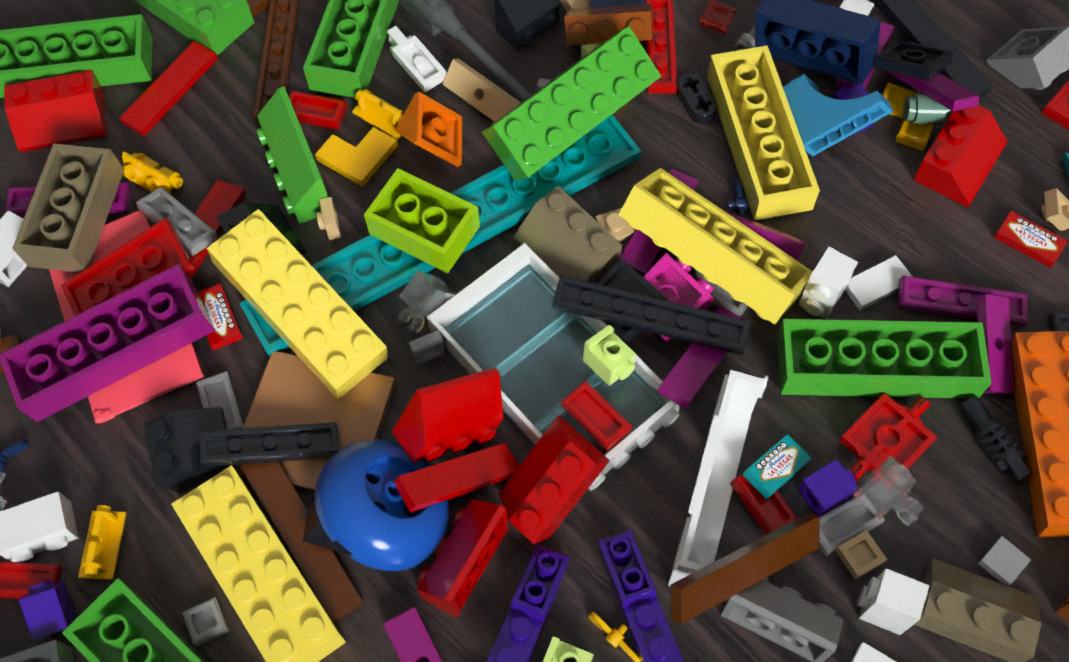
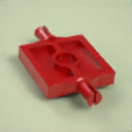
[839,393,938,486]

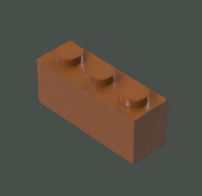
[564,4,654,45]

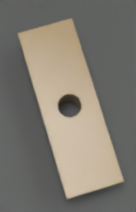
[443,59,521,122]

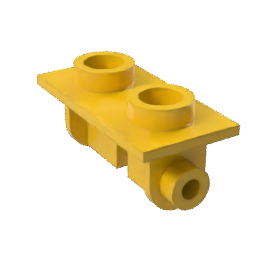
[352,89,405,140]
[122,151,183,195]
[78,505,127,580]

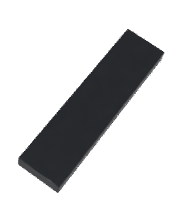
[199,422,340,468]

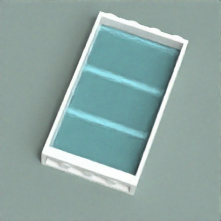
[427,243,680,491]

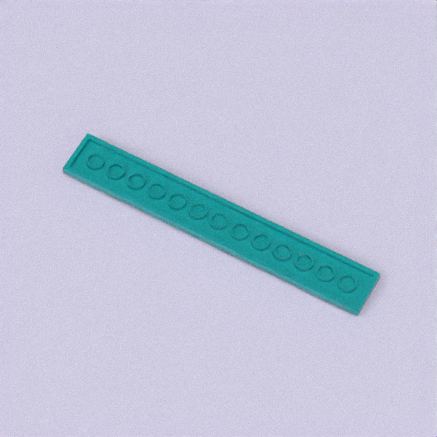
[239,114,641,357]

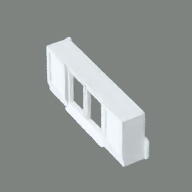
[668,370,768,586]

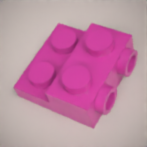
[643,253,715,343]

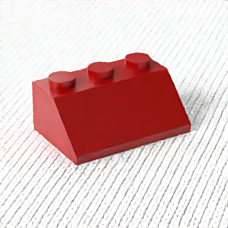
[4,70,107,152]
[913,105,1008,208]
[392,367,504,464]
[498,416,610,544]
[417,499,509,618]

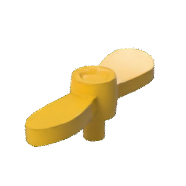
[588,612,642,662]

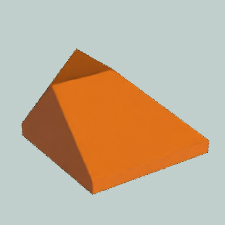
[395,91,462,167]

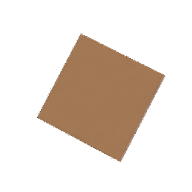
[235,351,396,492]

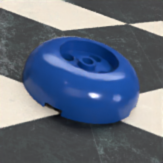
[314,439,449,571]

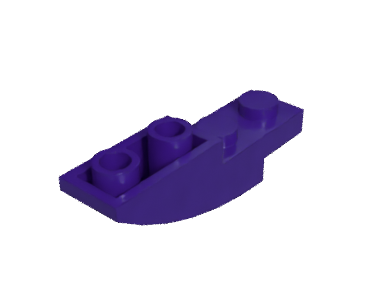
[598,530,684,662]
[486,545,570,662]

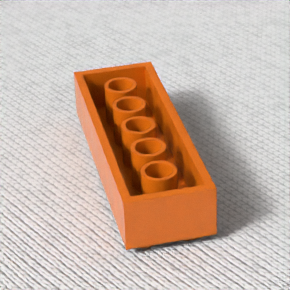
[1011,331,1069,537]

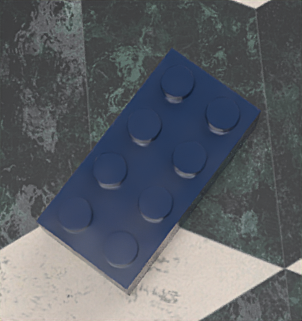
[755,0,881,85]

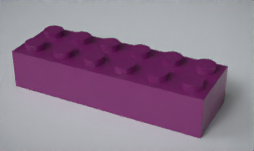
[0,264,216,422]

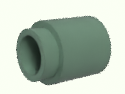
[903,94,951,124]

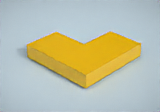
[882,82,934,151]
[315,127,398,187]

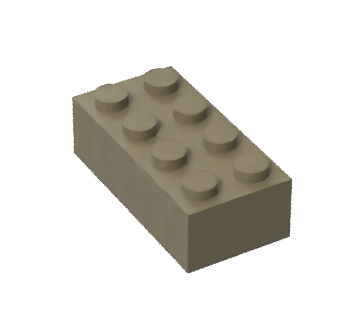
[12,143,124,273]

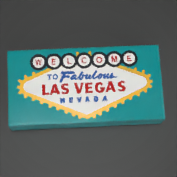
[742,434,812,500]

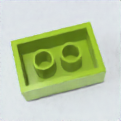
[364,168,480,273]

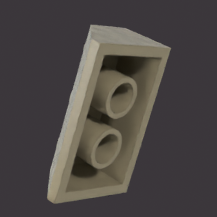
[513,186,622,283]
[914,558,1042,662]

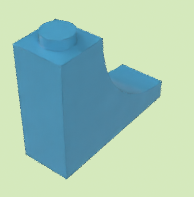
[783,74,893,156]

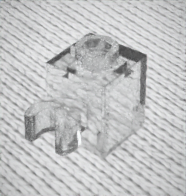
[398,271,457,332]
[853,456,924,526]

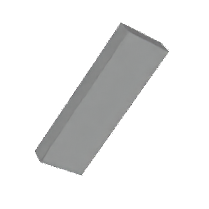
[136,187,218,256]

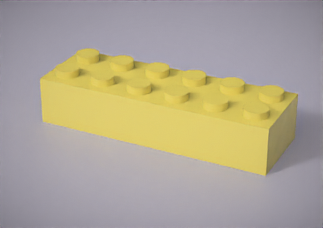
[707,45,820,221]
[618,168,813,324]
[207,209,388,400]
[171,465,346,662]

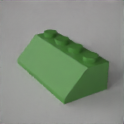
[256,87,328,224]

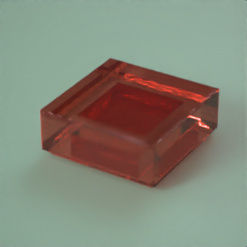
[699,0,736,34]

